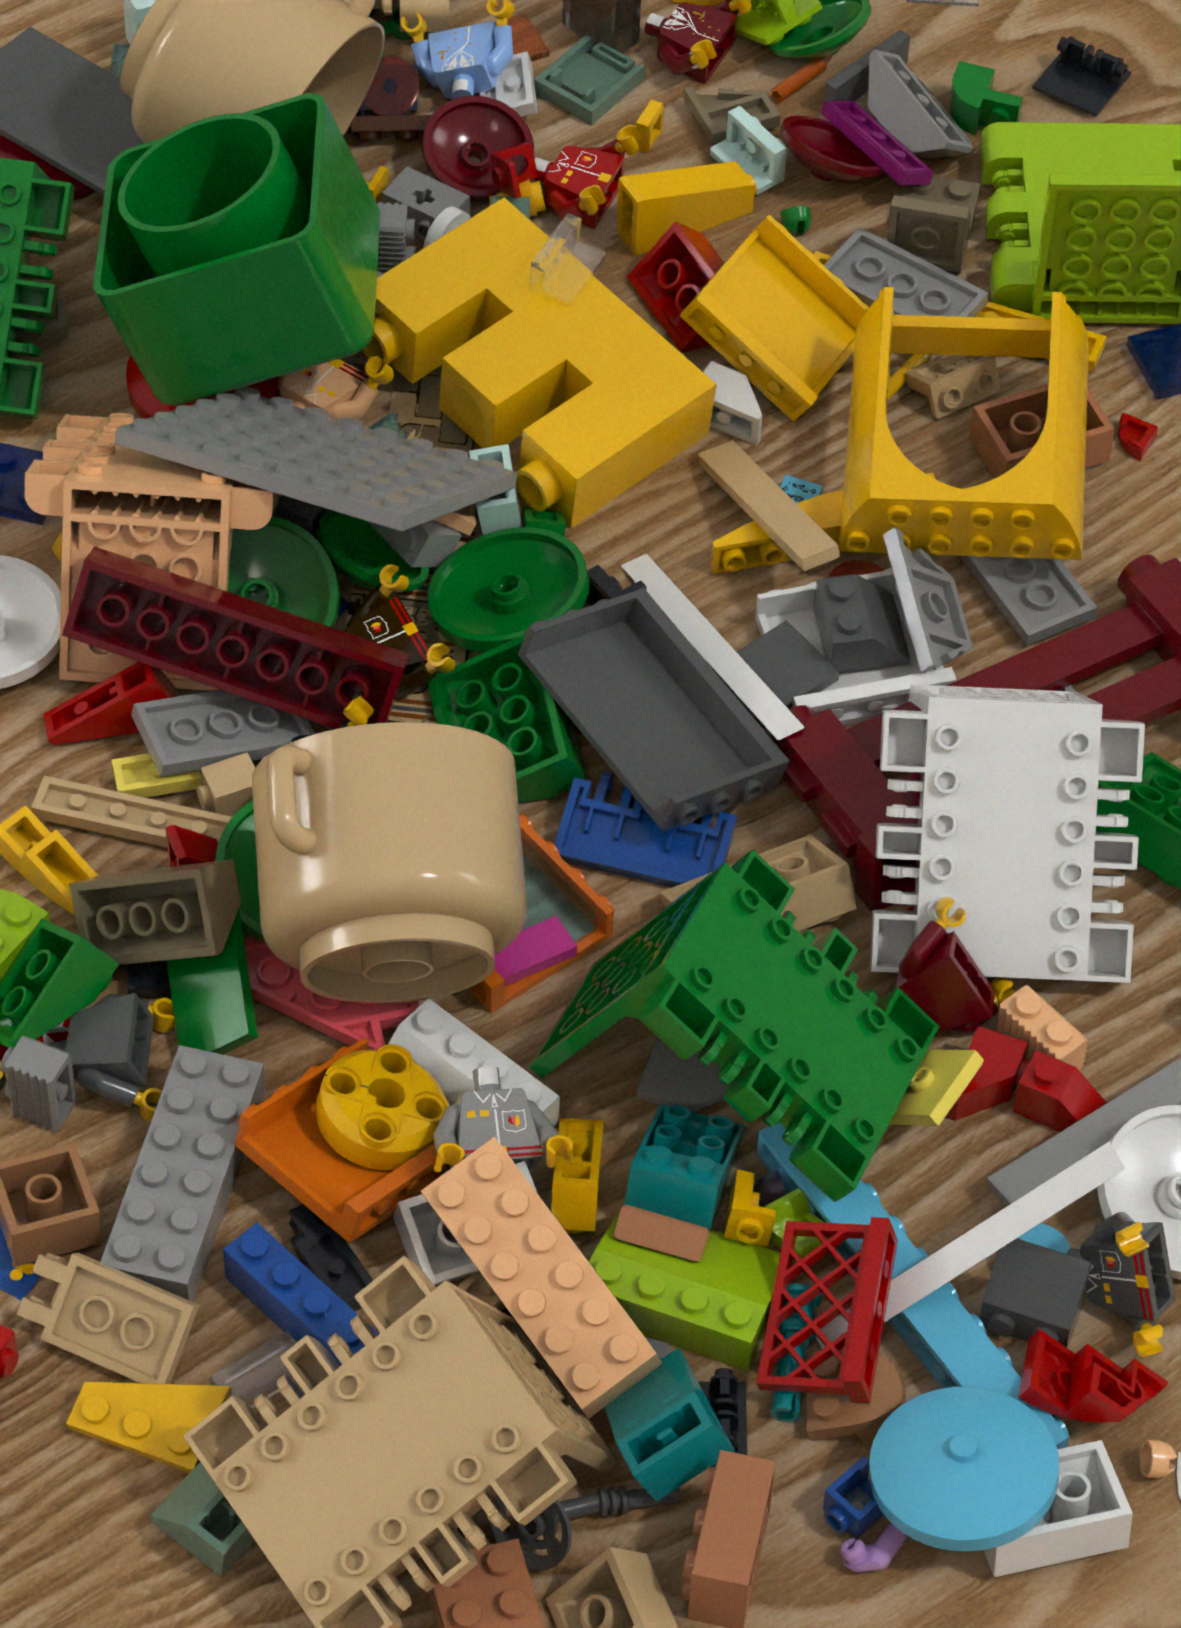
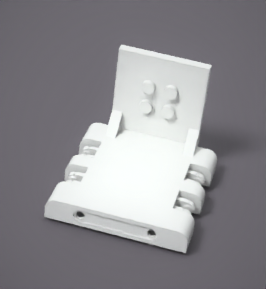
[870,684,1145,983]

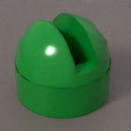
[780,206,811,236]

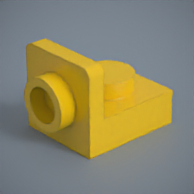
[723,1169,776,1247]

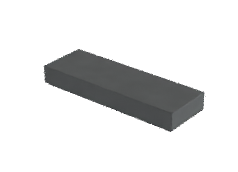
[824,30,910,101]

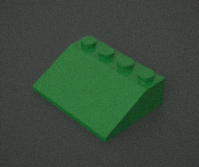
[428,634,588,803]
[1096,752,1181,889]

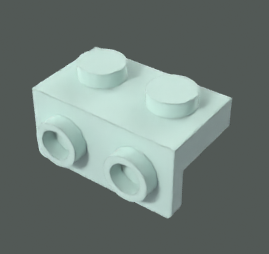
[710,106,787,195]

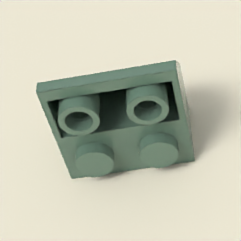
[150,1462,255,1577]

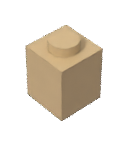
[196,752,255,817]

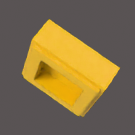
[635,99,664,154]

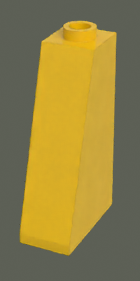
[617,161,757,257]

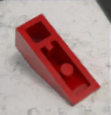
[43,662,177,745]

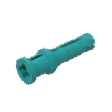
[770,1283,822,1422]

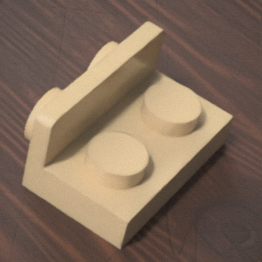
[905,355,1001,419]

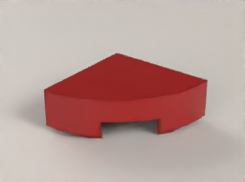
[1118,413,1158,461]

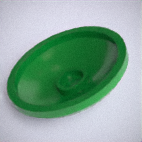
[768,0,871,60]
[316,511,429,593]

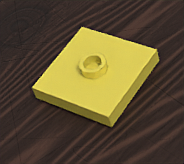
[889,1049,984,1126]

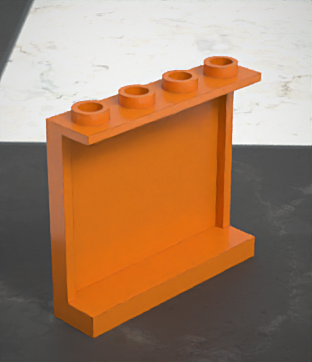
[234,1038,451,1243]

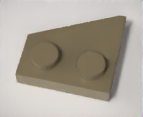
[683,87,780,145]

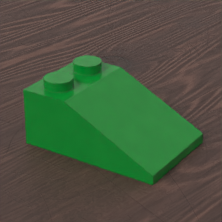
[0,918,119,1048]

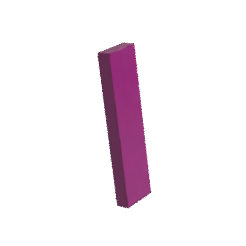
[820,101,934,185]

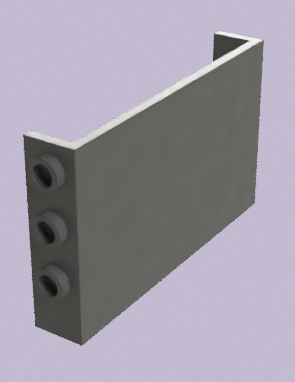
[0,27,144,196]
[518,588,790,831]

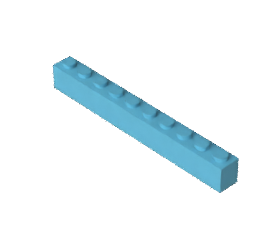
[757,1122,1069,1449]

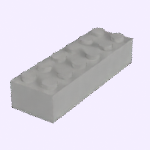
[100,1045,266,1302]

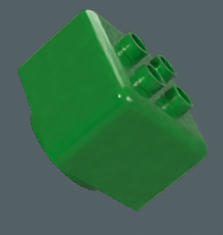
[93,93,380,406]

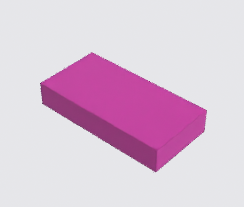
[494,915,577,986]

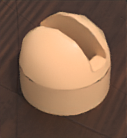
[1139,1440,1177,1478]

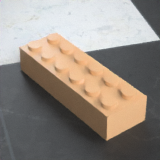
[421,1136,663,1419]

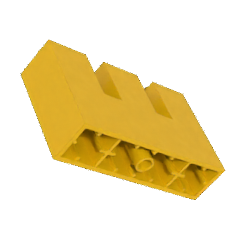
[363,197,717,528]

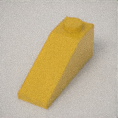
[551,1118,604,1234]

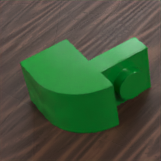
[949,61,1023,135]

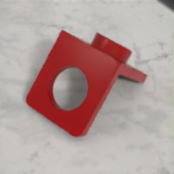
[490,142,538,199]

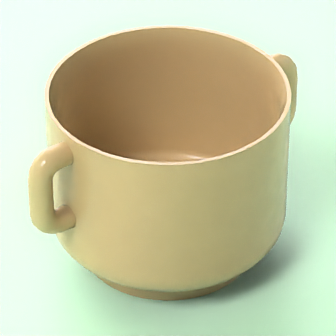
[120,0,385,143]
[252,722,527,1003]

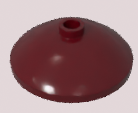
[422,96,534,200]
[780,115,884,182]

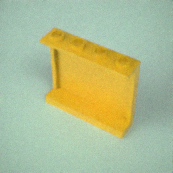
[679,214,869,422]

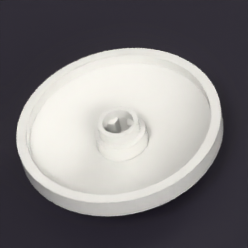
[0,555,61,689]
[1097,1105,1181,1280]

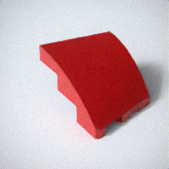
[1019,1329,1168,1423]

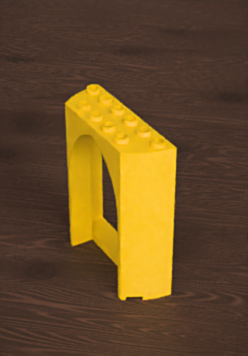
[839,287,1089,560]

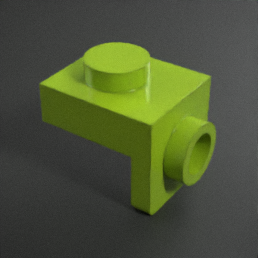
[765,1188,829,1259]

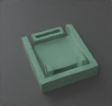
[534,35,646,125]

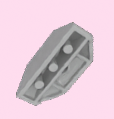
[868,49,973,159]

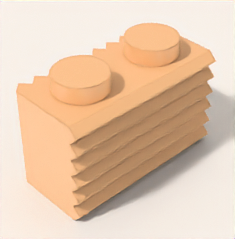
[996,985,1089,1071]

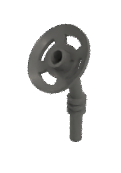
[490,1486,681,1571]

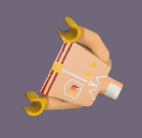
[277,356,394,420]

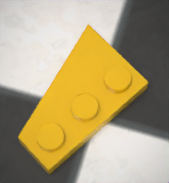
[66,1382,232,1473]

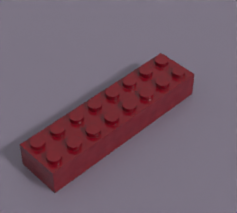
[62,546,410,729]

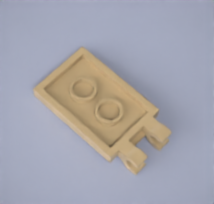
[17,1253,200,1384]

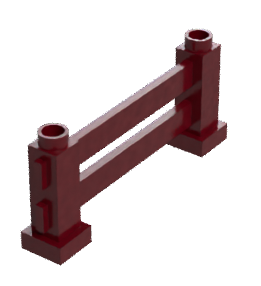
[771,555,1181,913]

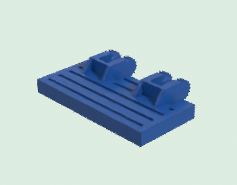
[554,771,737,887]

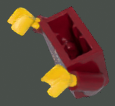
[644,0,754,84]
[895,897,1015,1034]

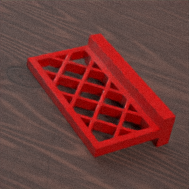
[756,1217,898,1403]

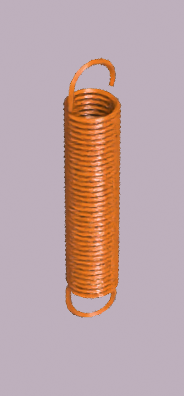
[768,54,832,104]

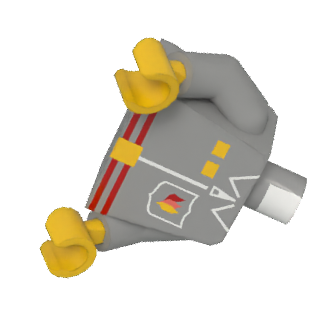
[433,1066,573,1173]

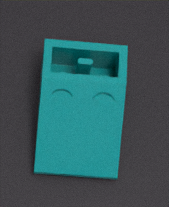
[624,1104,745,1231]
[605,1347,735,1502]

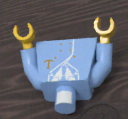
[401,0,515,100]

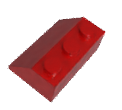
[627,221,724,353]

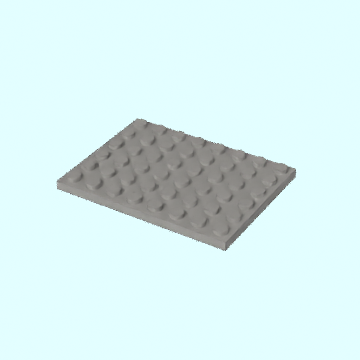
[115,387,518,532]

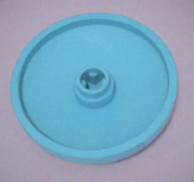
[869,1386,1059,1552]

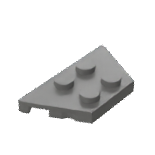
[883,527,973,673]

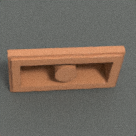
[614,1205,712,1262]

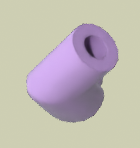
[840,1523,907,1573]

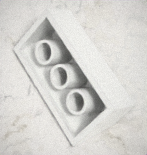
[388,998,560,1129]

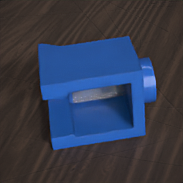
[823,1456,884,1539]

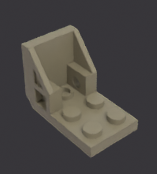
[887,176,981,273]

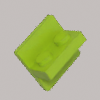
[736,0,822,45]

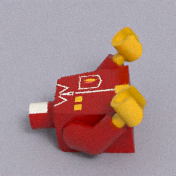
[534,124,642,229]

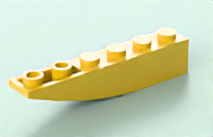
[711,472,935,574]

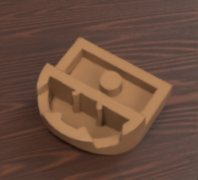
[806,1347,906,1443]

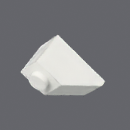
[703,361,762,446]

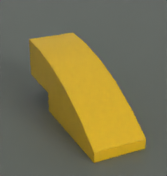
[0,805,98,916]

